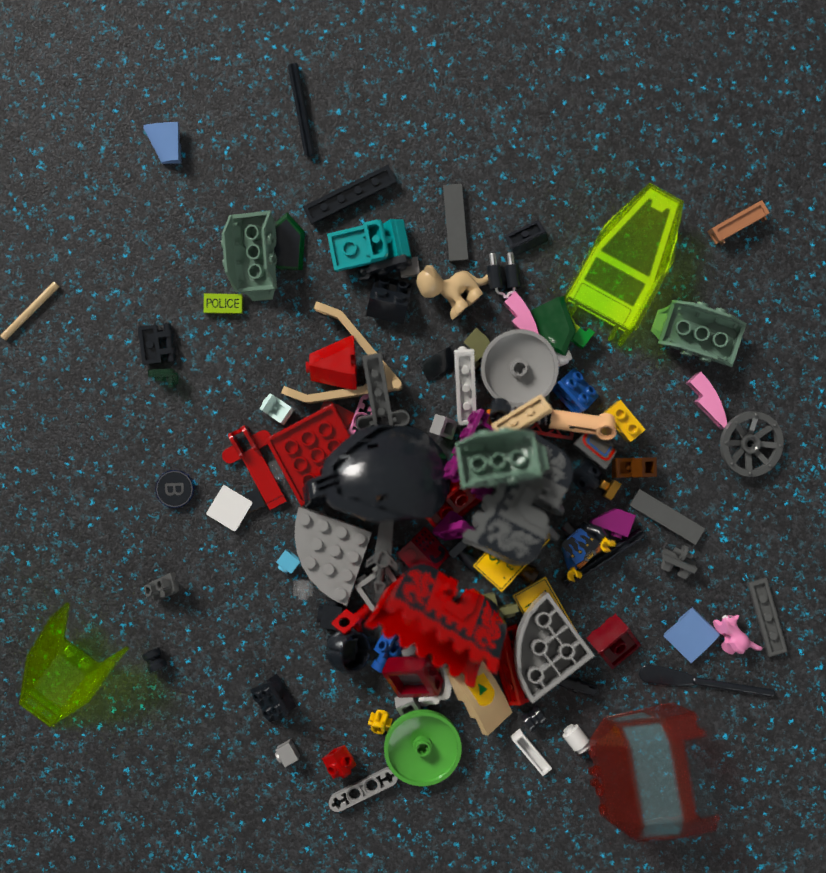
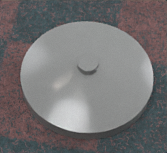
[480,329,559,407]

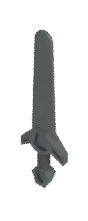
[366,495,398,594]

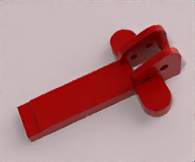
[222,425,287,510]

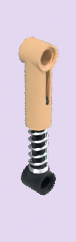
[490,398,616,440]

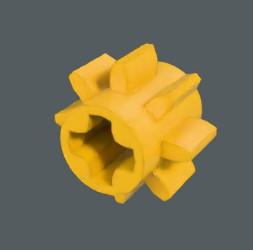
[368,710,393,734]

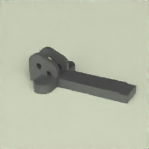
[356,352,410,430]

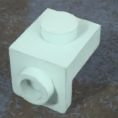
[260,393,295,425]

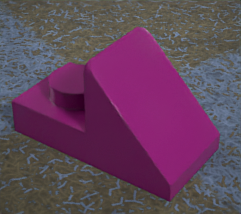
[433,510,475,541]

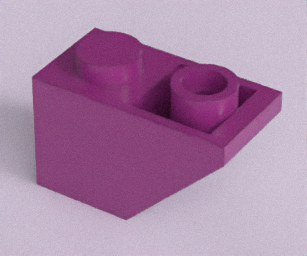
[589,508,636,539]

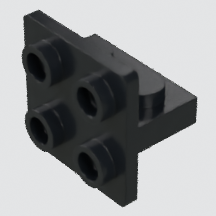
[250,674,297,722]

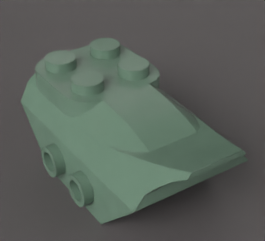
[221,211,277,301]
[651,300,747,367]
[455,427,549,489]

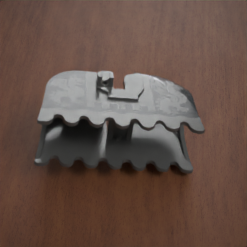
[462,427,573,566]

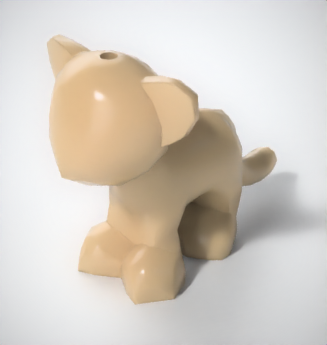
[416,265,488,320]

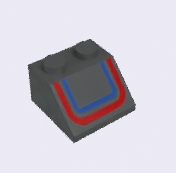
[571,433,617,469]

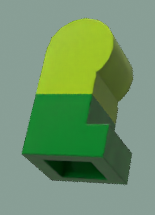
[571,318,595,349]

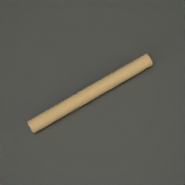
[0,281,60,341]

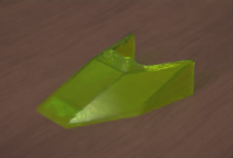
[19,602,129,727]

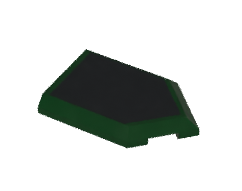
[274,212,305,271]

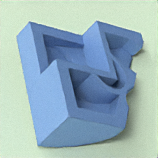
[144,122,181,164]

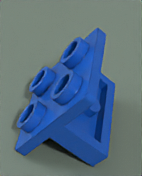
[552,368,599,413]

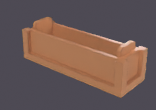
[708,200,769,245]

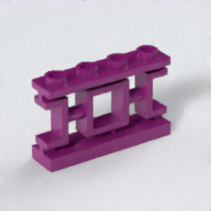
[443,408,494,500]

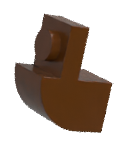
[612,457,657,478]

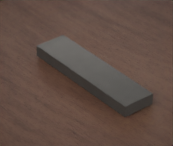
[443,184,468,262]
[629,489,705,545]
[747,577,788,657]

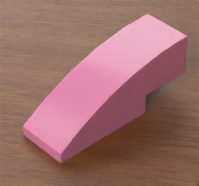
[503,291,539,334]
[686,372,727,429]

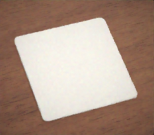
[206,485,252,531]

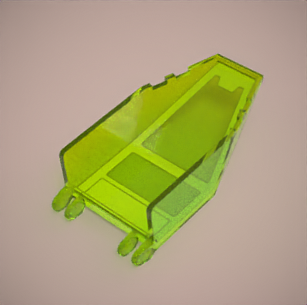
[564,183,684,347]

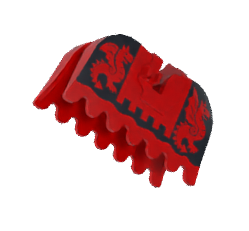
[365,564,507,688]

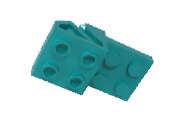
[327,219,412,272]

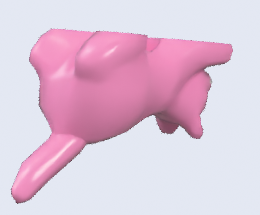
[713,615,763,654]

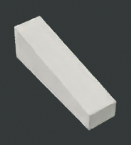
[511,729,552,776]

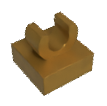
[598,480,622,500]

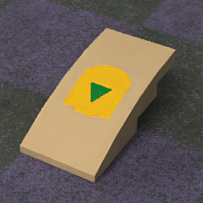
[444,660,512,736]

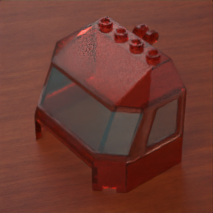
[588,702,721,842]

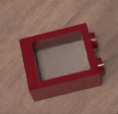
[382,655,444,698]

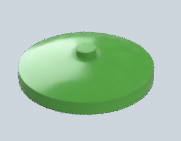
[384,710,462,786]

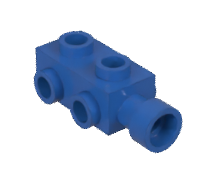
[371,633,402,673]

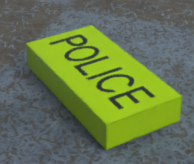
[204,293,243,314]

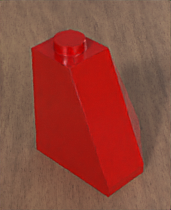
[306,335,357,390]

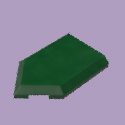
[531,296,576,356]

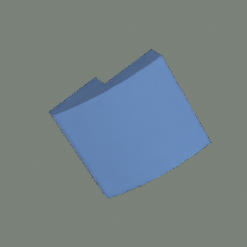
[664,607,720,663]

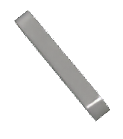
[329,767,398,812]

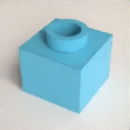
[276,549,300,574]

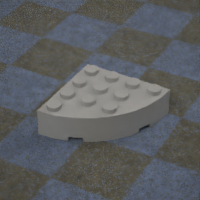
[295,506,373,606]
[513,591,594,703]

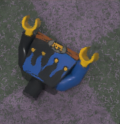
[560,520,616,582]

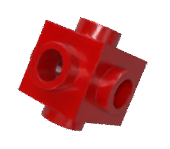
[322,745,357,779]

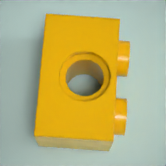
[603,400,645,442]

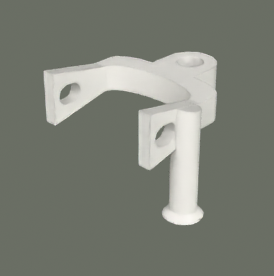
[419,664,452,707]

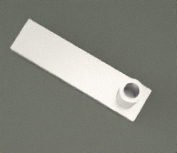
[454,346,476,425]

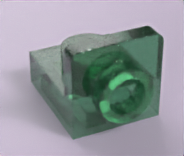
[148,369,179,389]

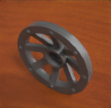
[720,411,784,477]

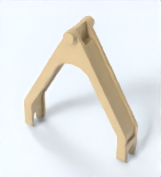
[281,302,403,404]

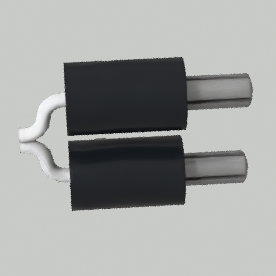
[487,252,521,298]

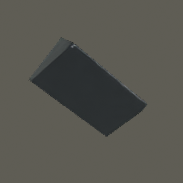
[504,220,548,257]
[419,345,455,381]

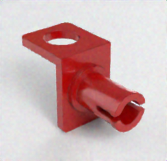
[331,604,372,635]

